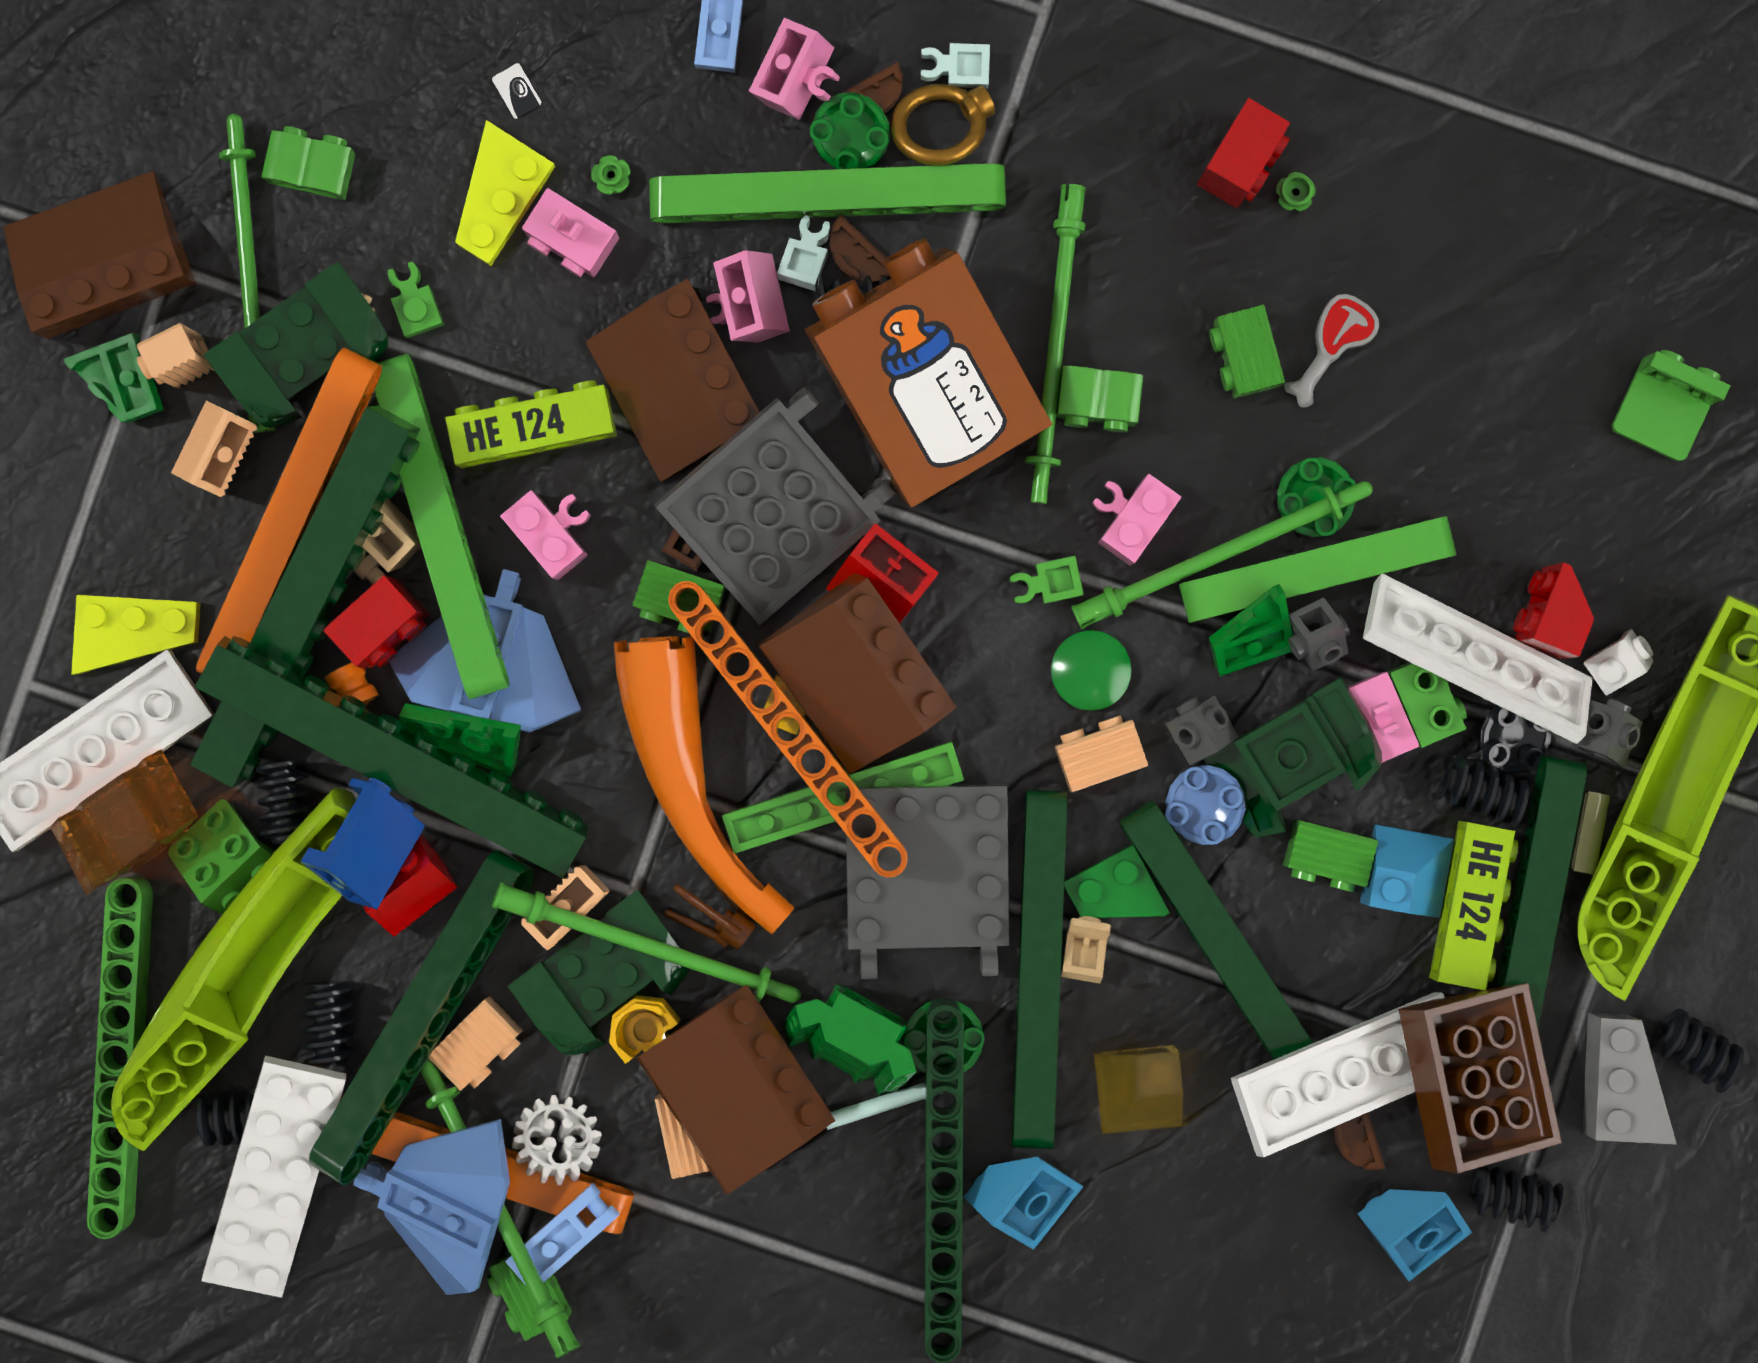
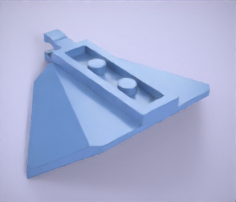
[389,569,581,733]
[353,1119,510,1295]

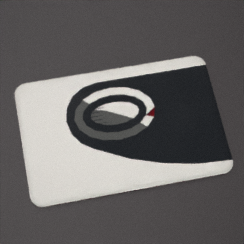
[492,63,542,119]

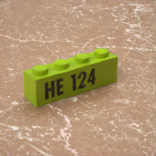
[445,380,617,469]
[1429,821,1518,990]

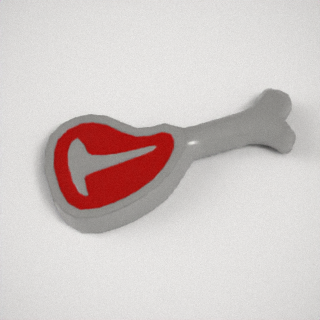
[1284,294,1379,408]

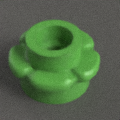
[591,155,631,195]
[1276,172,1316,211]

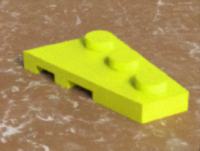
[455,120,556,266]
[71,595,201,675]

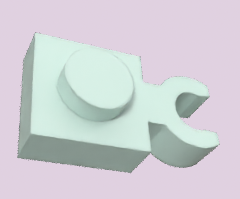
[921,43,990,88]
[777,215,830,291]

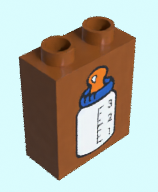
[804,238,1053,508]

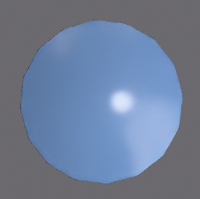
[1165,765,1246,845]

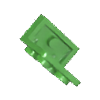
[1612,350,1731,461]
[168,799,276,915]

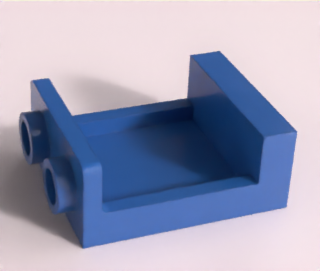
[300,778,425,910]

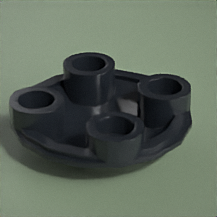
[1480,705,1552,773]

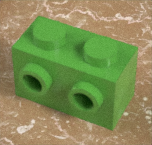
[1388,662,1467,748]

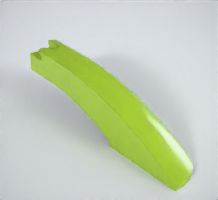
[1577,595,1758,1001]
[111,788,356,1151]

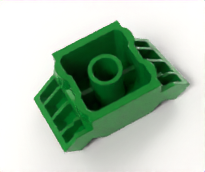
[782,984,917,1096]

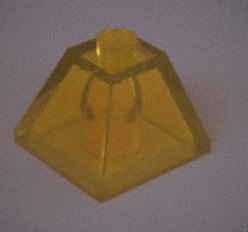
[1094,1045,1183,1134]

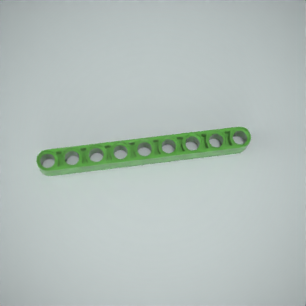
[649,164,1006,223]
[375,353,510,700]
[87,875,153,1239]

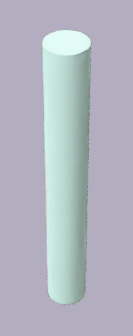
[827,1082,943,1130]

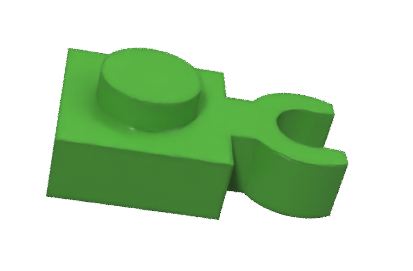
[388,261,444,338]
[1009,556,1084,604]

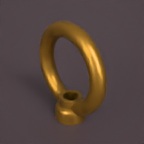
[890,84,995,166]

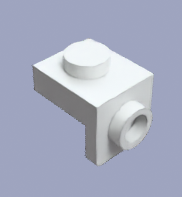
[1584,629,1653,696]

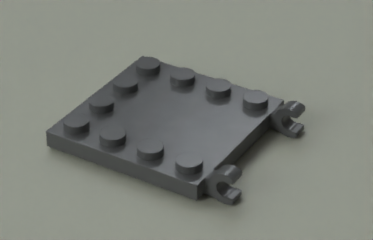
[654,387,895,625]
[845,784,1009,979]

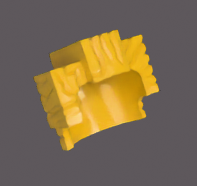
[609,995,681,1064]

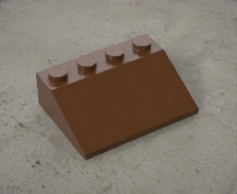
[3,171,196,339]
[586,279,760,483]
[758,573,957,774]
[1398,983,1562,1173]
[637,985,836,1195]

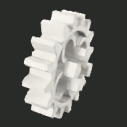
[512,1095,602,1185]

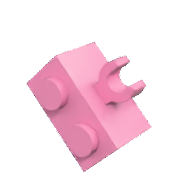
[749,18,840,120]
[522,188,619,278]
[706,250,790,343]
[1092,474,1181,566]
[500,490,591,580]
[1348,672,1419,762]

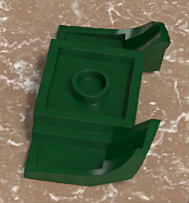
[203,261,388,428]
[1204,677,1382,837]
[508,889,689,1056]

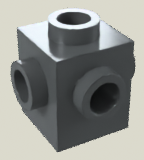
[1288,597,1350,671]
[1166,695,1239,765]
[1572,699,1643,766]

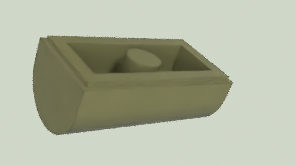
[1569,791,1611,875]

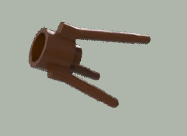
[663,874,756,950]

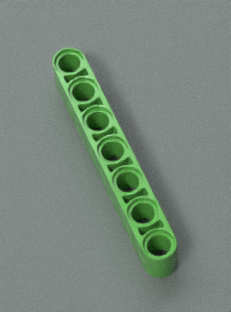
[1179,516,1457,623]

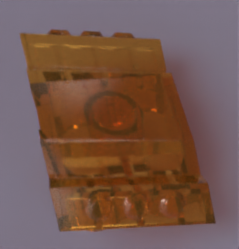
[50,749,199,895]

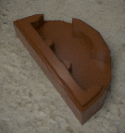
[842,62,903,115]
[829,214,890,283]
[1332,1112,1385,1170]

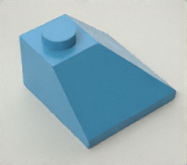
[1360,824,1454,918]
[964,1156,1083,1250]
[1358,1189,1472,1281]

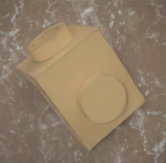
[1061,916,1111,984]

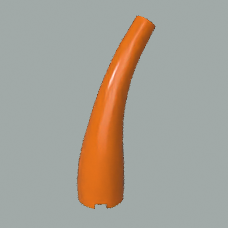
[614,636,795,935]

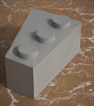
[1582,1013,1677,1145]

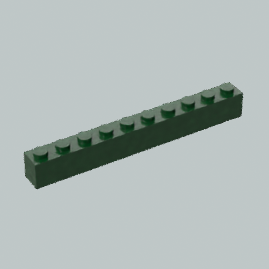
[190,405,420,788]
[195,636,588,878]

